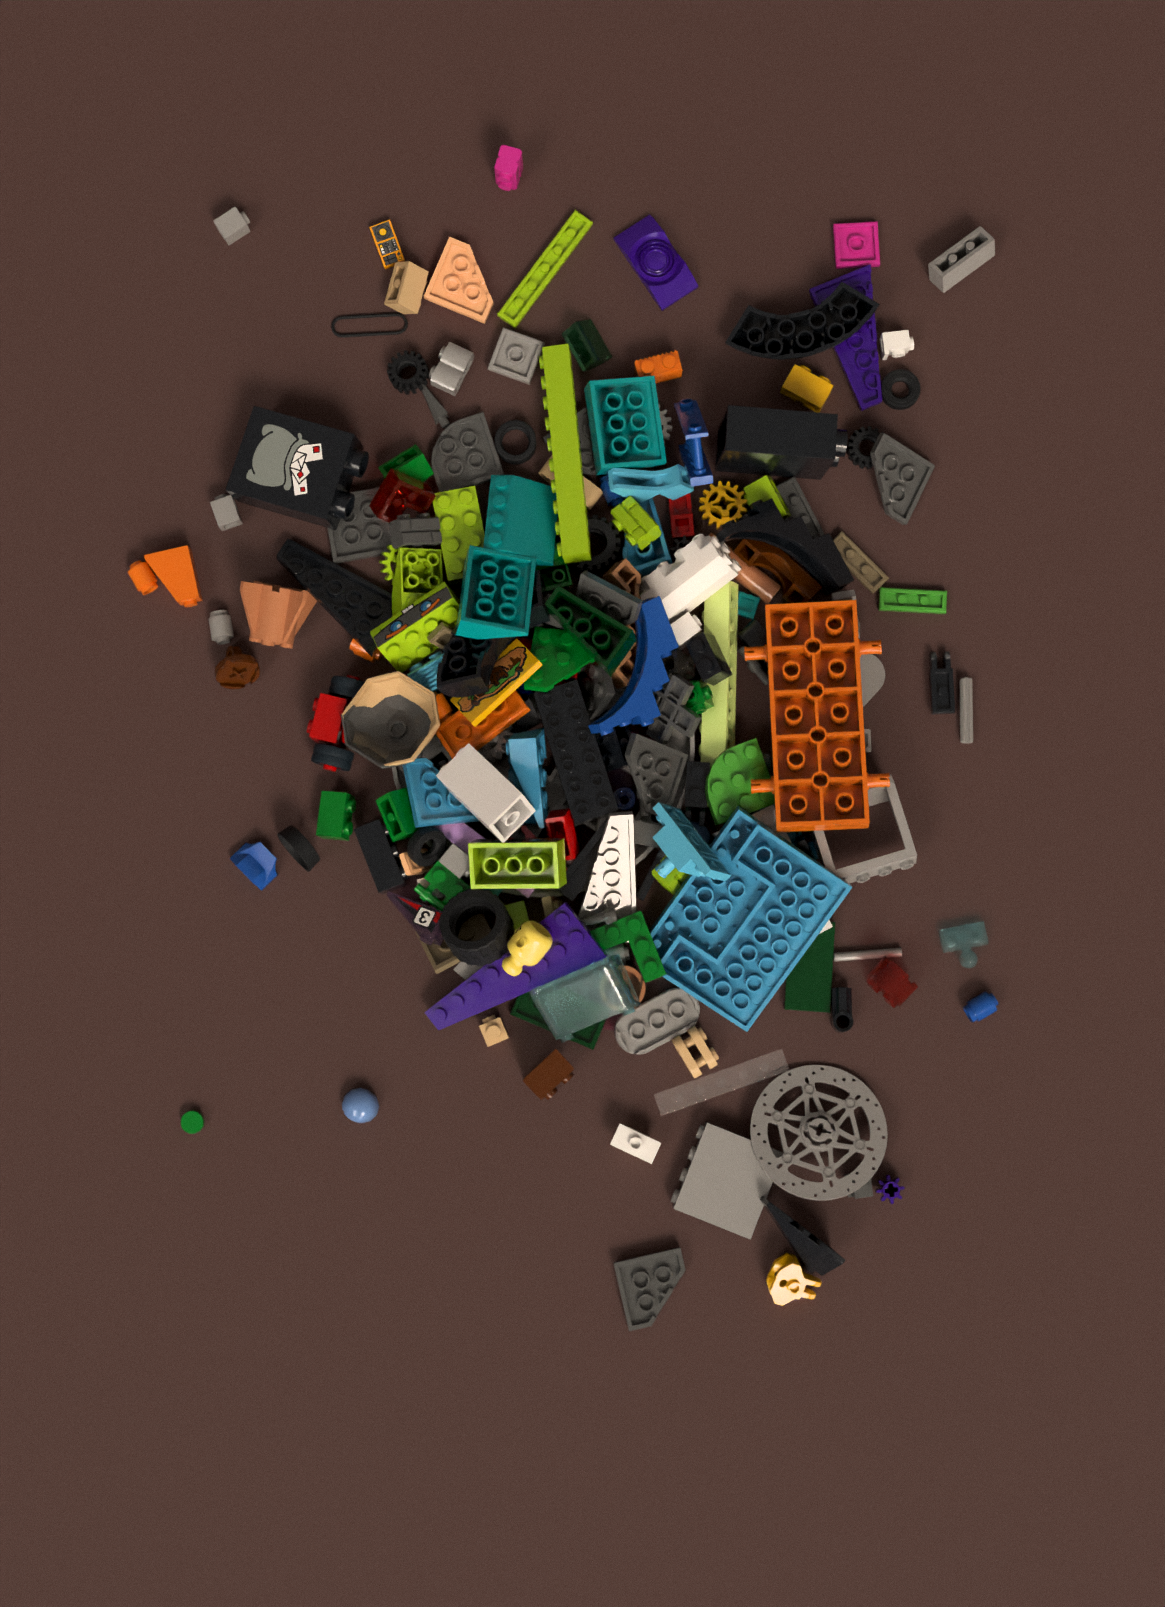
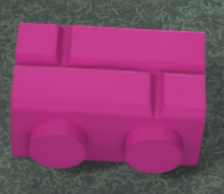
[494,145,523,191]

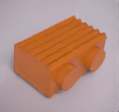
[634,350,683,383]

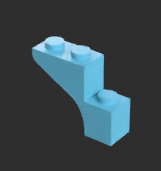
[608,464,694,504]

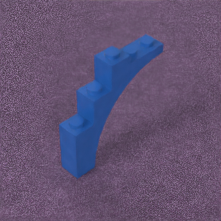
[588,596,679,736]

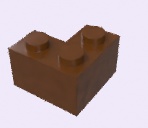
[522,1048,575,1100]

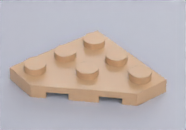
[424,237,493,324]

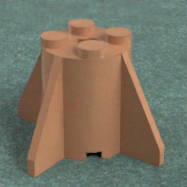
[240,580,317,649]

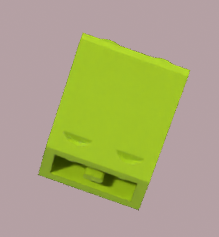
[392,547,443,616]

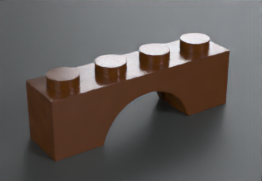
[733,539,822,603]

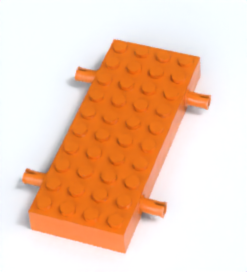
[744,600,890,832]

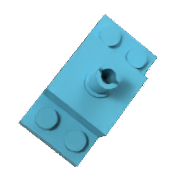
[652,802,732,881]

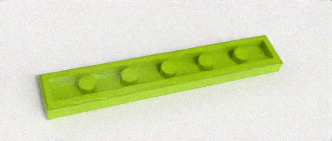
[497,210,593,329]

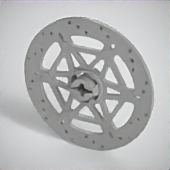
[750,1065,888,1201]

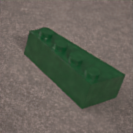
[545,586,636,677]

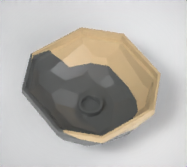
[341,671,440,769]

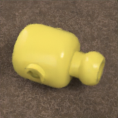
[502,921,553,976]

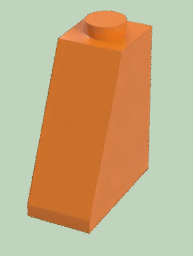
[144,545,203,608]

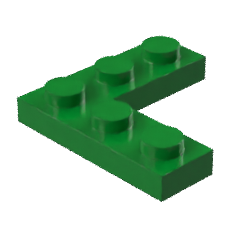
[589,911,667,983]

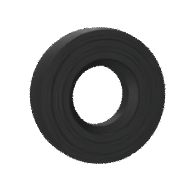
[881,369,921,410]
[407,826,447,866]

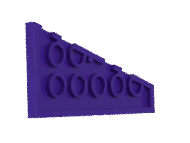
[809,264,882,411]

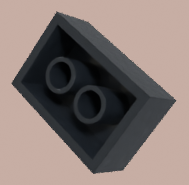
[354,819,409,895]

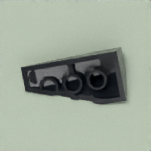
[760,1196,845,1276]

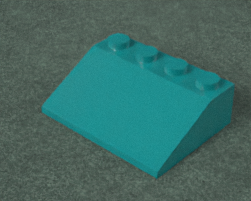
[584,376,667,475]
[483,475,558,566]
[456,545,536,640]

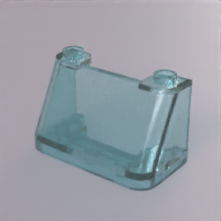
[529,954,640,1043]

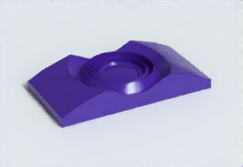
[613,215,699,311]

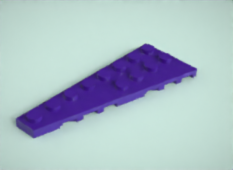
[424,902,608,1030]

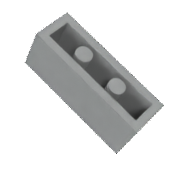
[928,226,995,293]

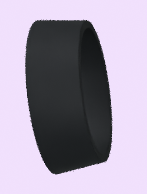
[277,825,320,872]

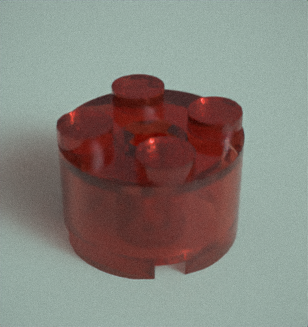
[865,956,918,1009]

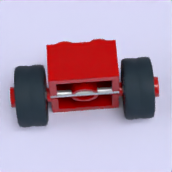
[307,675,365,772]

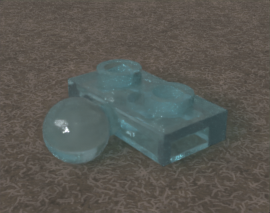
[938,921,989,968]

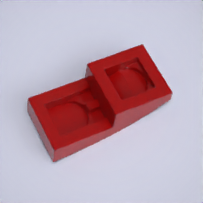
[668,493,694,538]

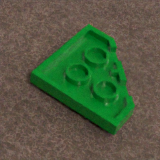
[524,627,595,692]

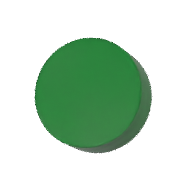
[181,1111,205,1134]

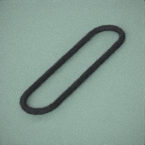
[331,313,408,338]

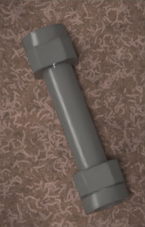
[579,908,618,926]

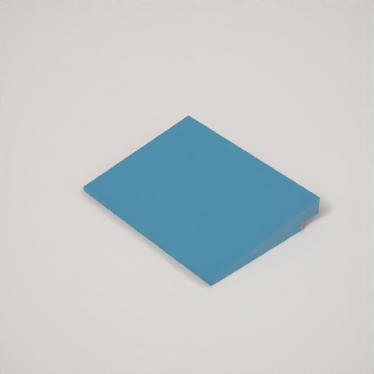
[649,806,852,1032]

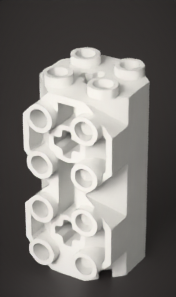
[639,534,742,624]

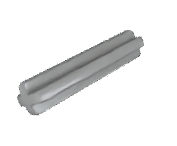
[959,677,973,744]

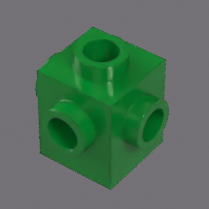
[685,680,714,714]

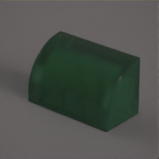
[562,319,612,372]

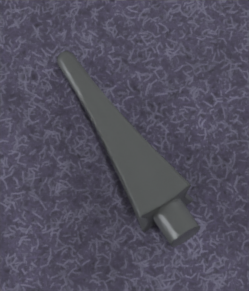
[421,384,450,428]

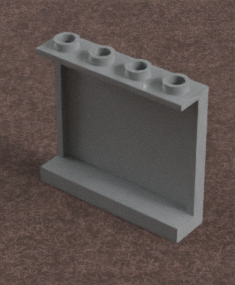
[670,1122,784,1240]

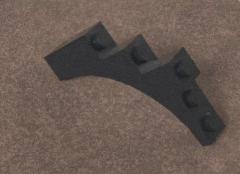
[716,499,854,596]

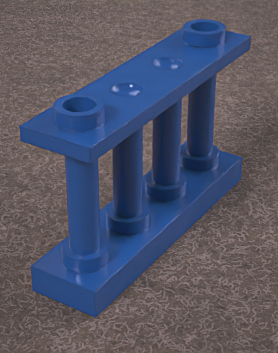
[674,399,713,487]

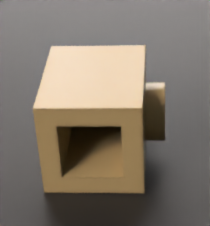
[479,1015,510,1047]

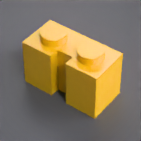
[780,364,834,413]

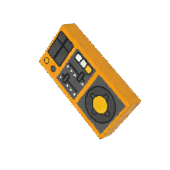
[369,220,405,269]

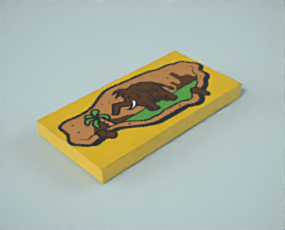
[450,639,543,727]

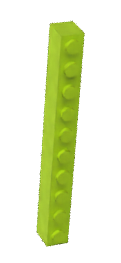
[539,344,592,564]

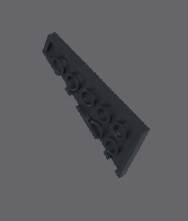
[276,538,392,657]

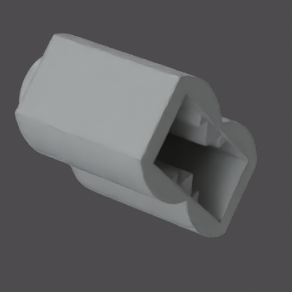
[429,342,474,396]

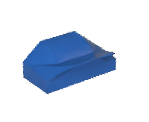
[230,842,278,891]

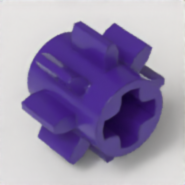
[875,1175,905,1204]

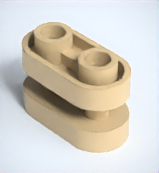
[671,1026,719,1079]

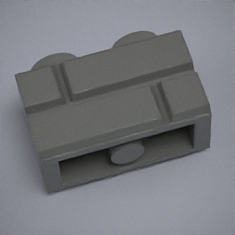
[389,513,442,549]

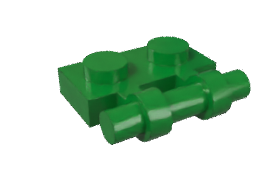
[414,860,471,913]

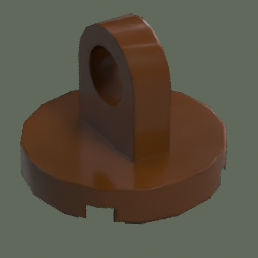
[214,645,260,689]

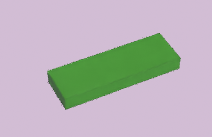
[878,587,947,614]

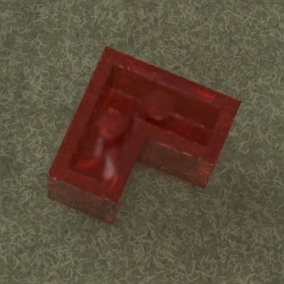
[369,468,436,523]

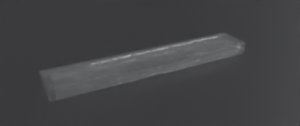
[653,1049,789,1116]

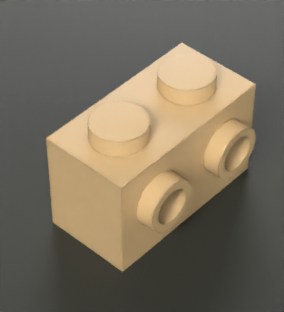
[384,261,429,314]

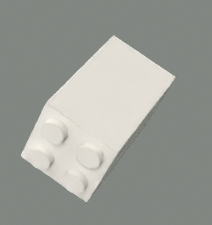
[436,743,536,843]

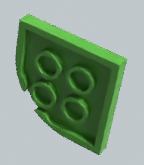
[705,738,775,825]

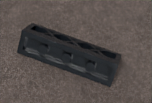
[555,817,608,901]

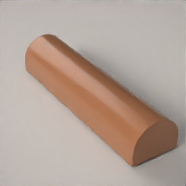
[708,533,782,604]

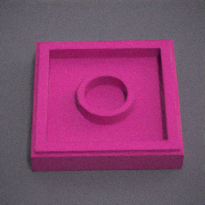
[833,221,880,269]

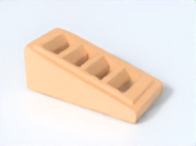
[399,848,434,876]

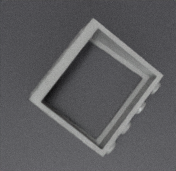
[809,774,917,884]

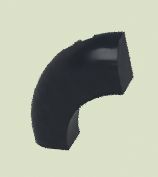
[725,282,880,360]
[437,570,550,698]

